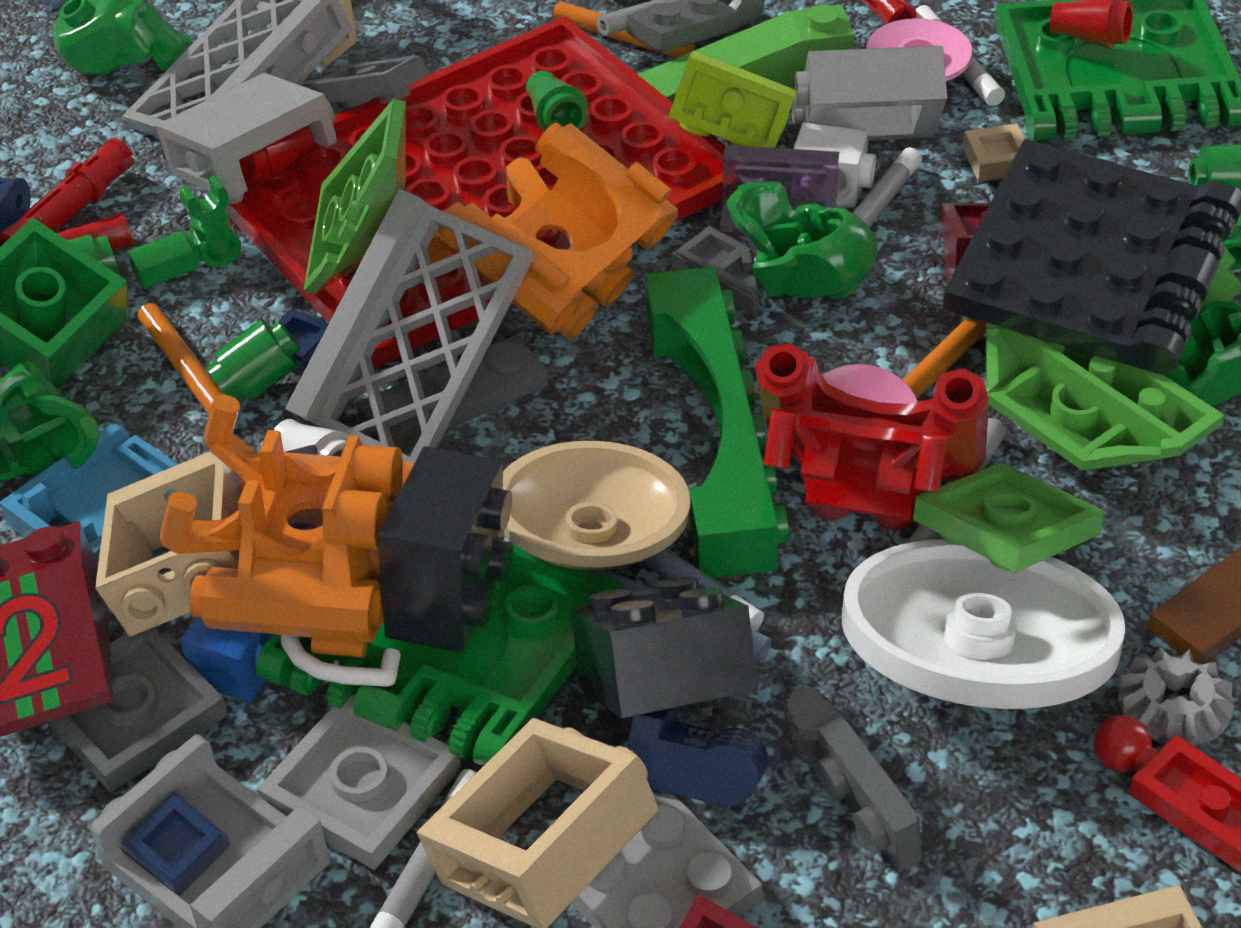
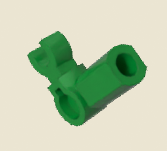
[127,175,241,289]

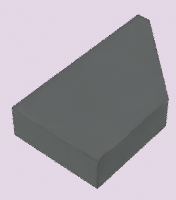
[672,226,759,315]

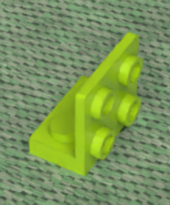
[668,50,797,157]

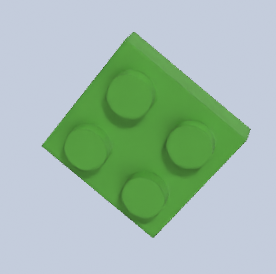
[913,462,1104,573]

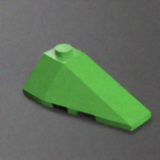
[638,4,855,102]

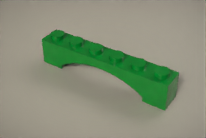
[645,266,789,578]

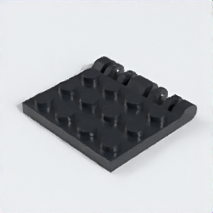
[942,139,1241,374]

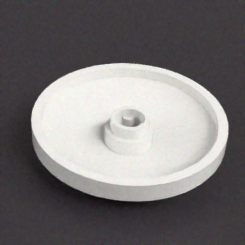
[841,539,1125,709]

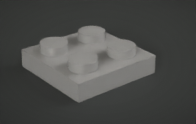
[257,694,462,870]
[571,792,762,928]

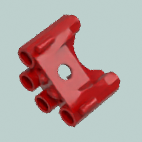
[755,343,989,530]

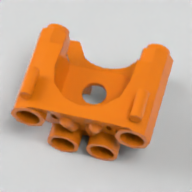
[427,122,678,340]
[160,394,415,658]

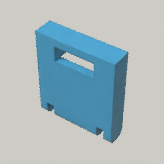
[0,424,178,563]

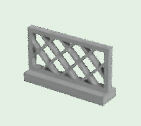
[122,0,352,137]
[285,189,535,462]

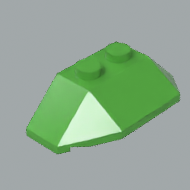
[986,323,1225,471]

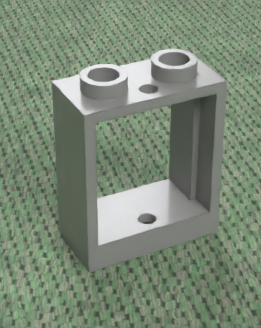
[792,46,947,141]

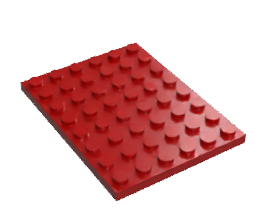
[204,16,753,369]

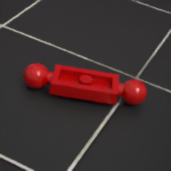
[1093,715,1241,873]

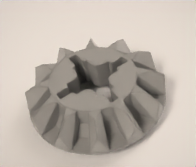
[1118,647,1235,746]

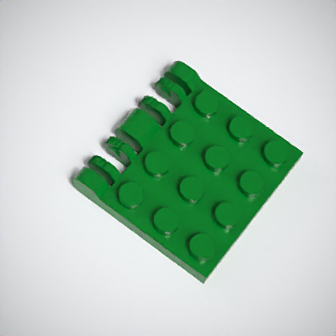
[994,0,1241,142]
[256,544,623,767]

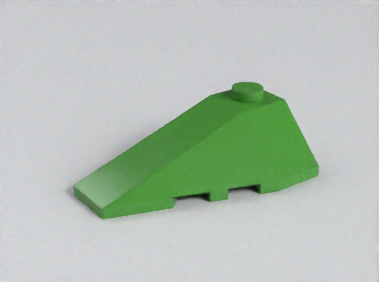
[303,98,406,294]

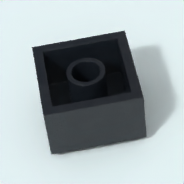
[378,446,513,654]
[570,577,759,718]

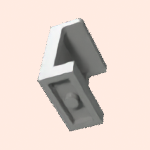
[155,73,337,200]
[90,734,330,928]

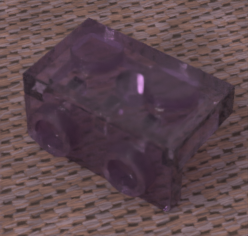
[720,145,840,237]

